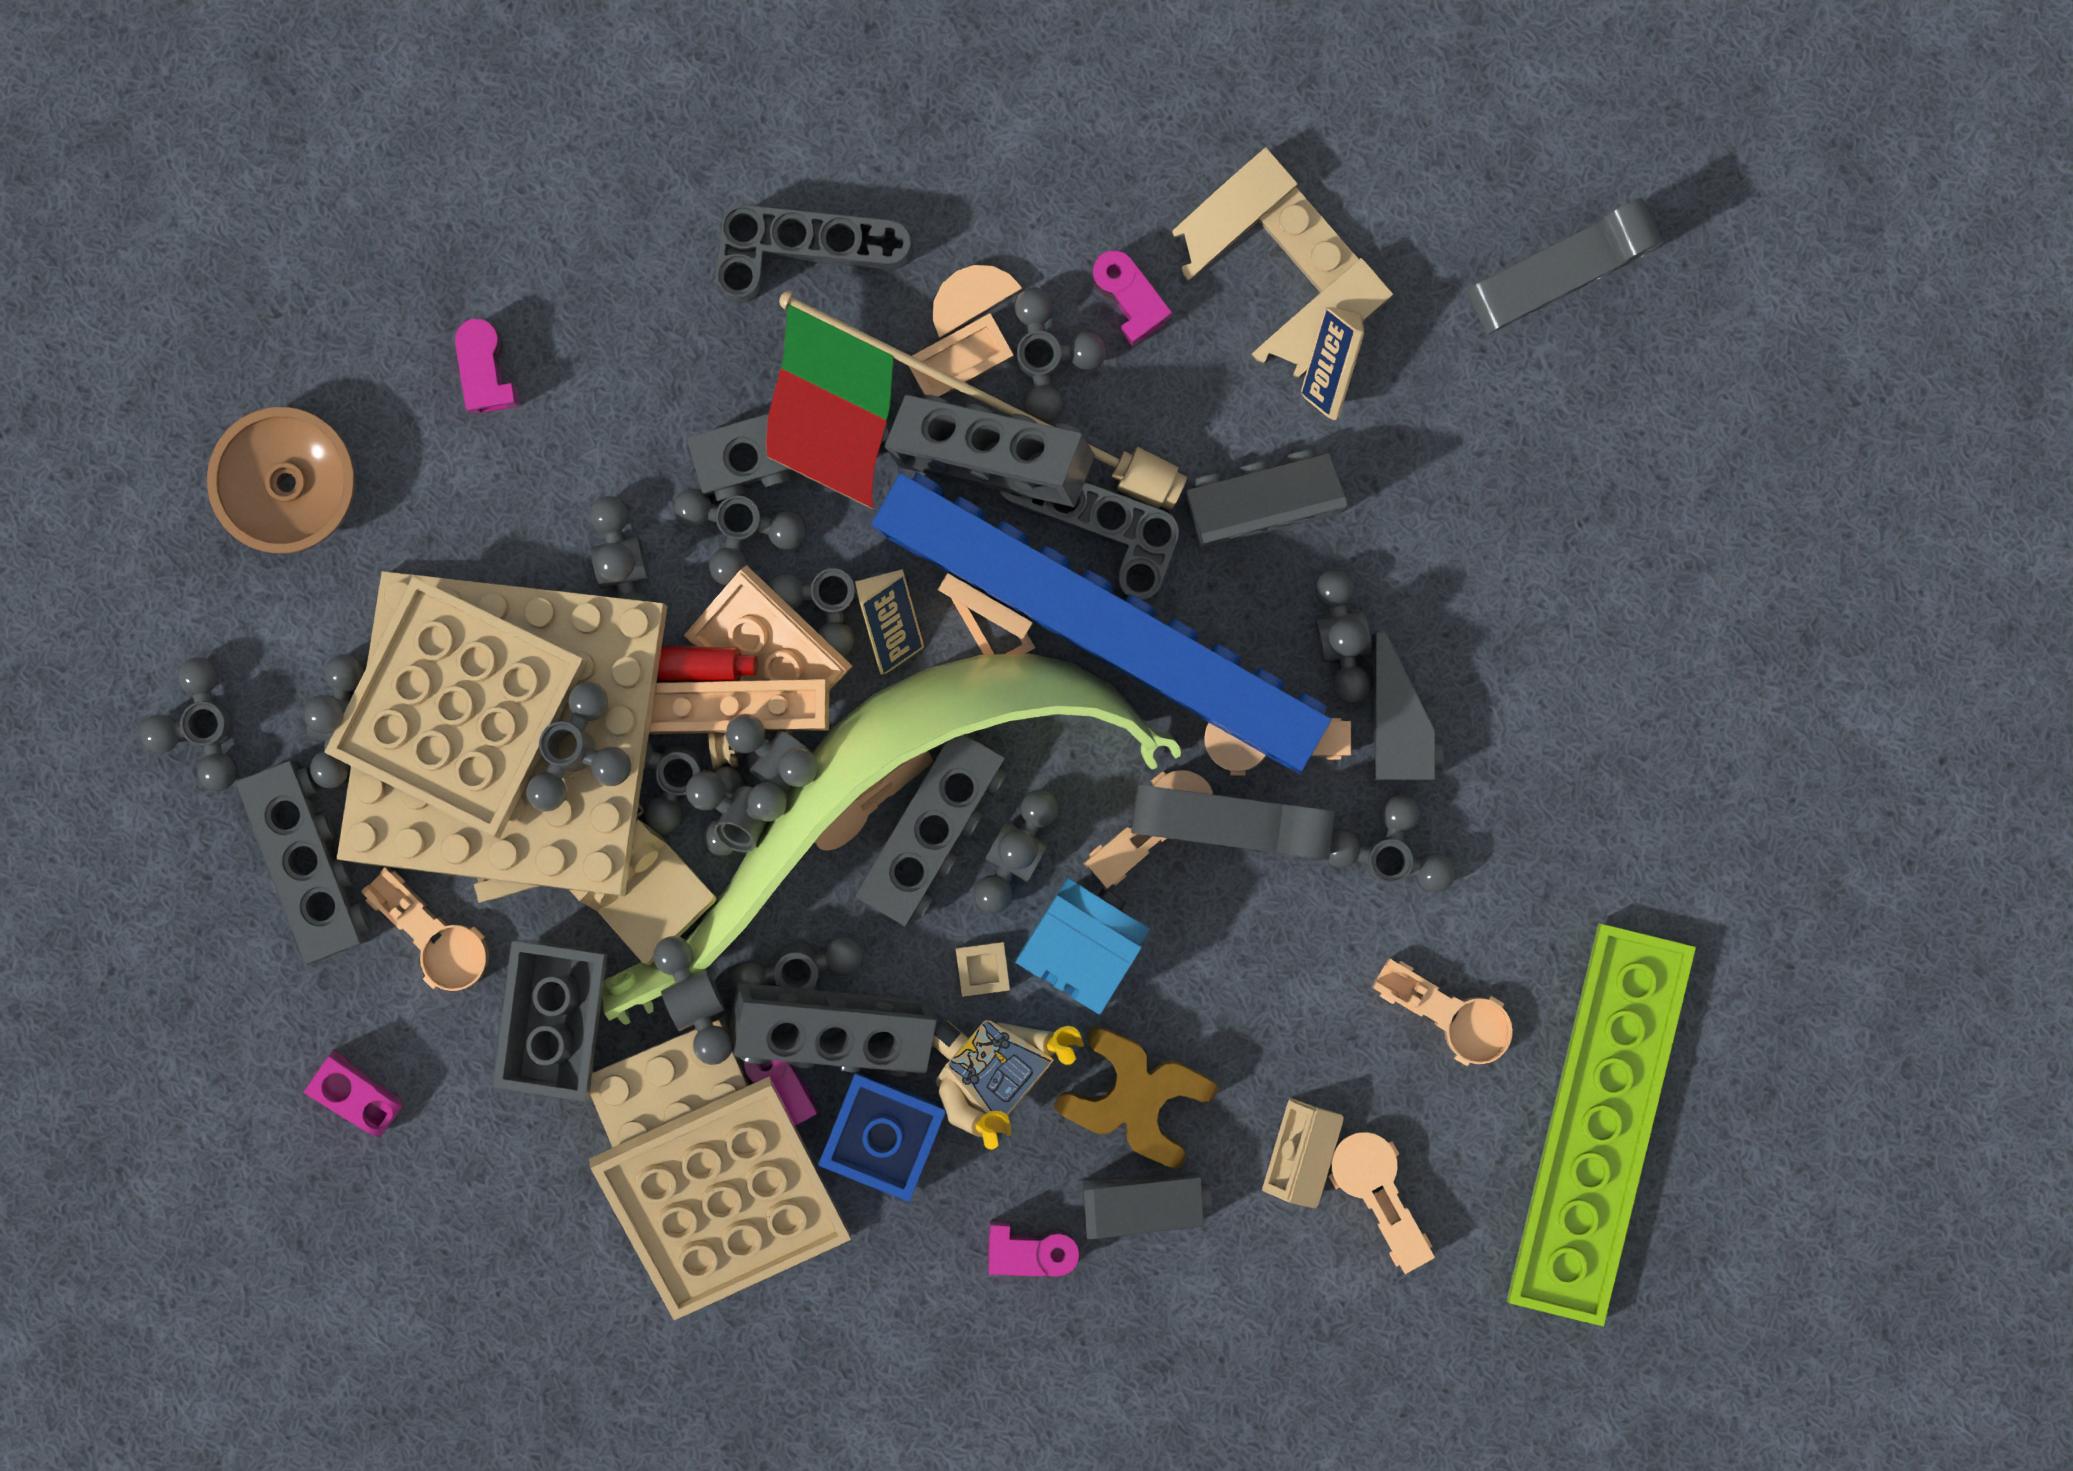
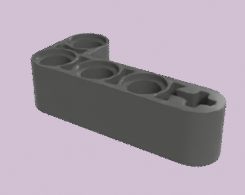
[1465,197,1664,335]
[716,205,912,303]
[999,482,1179,601]
[1131,784,1336,860]

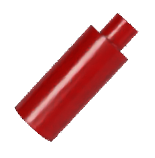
[658,646,758,682]

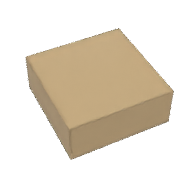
[956,941,1010,997]

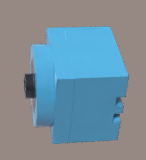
[1015,877,1150,1015]

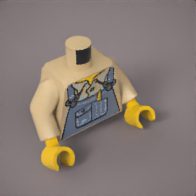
[932,1020,1084,1150]

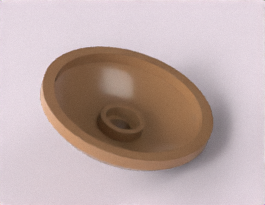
[207,407,355,554]

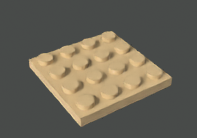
[324,576,588,839]
[589,1076,851,1321]

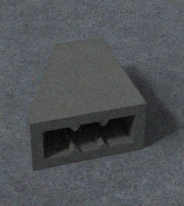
[1083,1172,1212,1239]

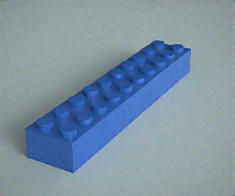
[871,472,1332,775]

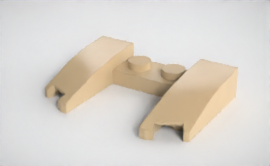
[1172,147,1393,378]

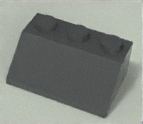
[1185,448,1348,550]
[492,940,608,1102]

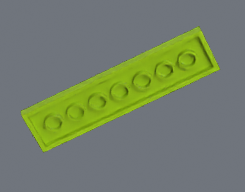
[1506,923,1696,1327]

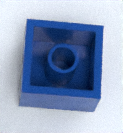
[818,1071,946,1202]

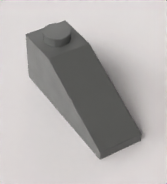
[1372,633,1444,780]

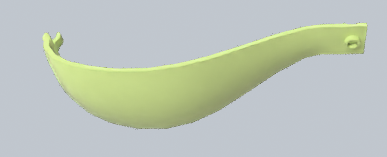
[602,653,1181,1025]

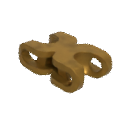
[1054,1026,1220,1168]

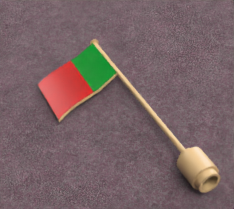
[766,291,1187,511]

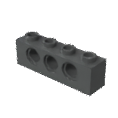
[885,395,1095,507]
[686,414,889,502]
[855,734,1008,926]
[235,761,371,965]
[728,983,937,1077]

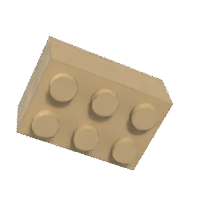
[590,1016,752,1148]

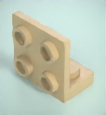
[570,819,716,965]

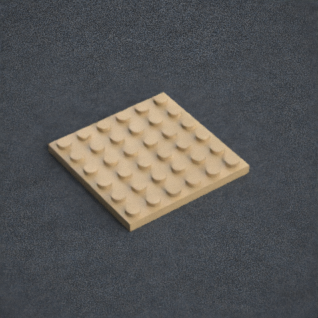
[337,571,668,897]

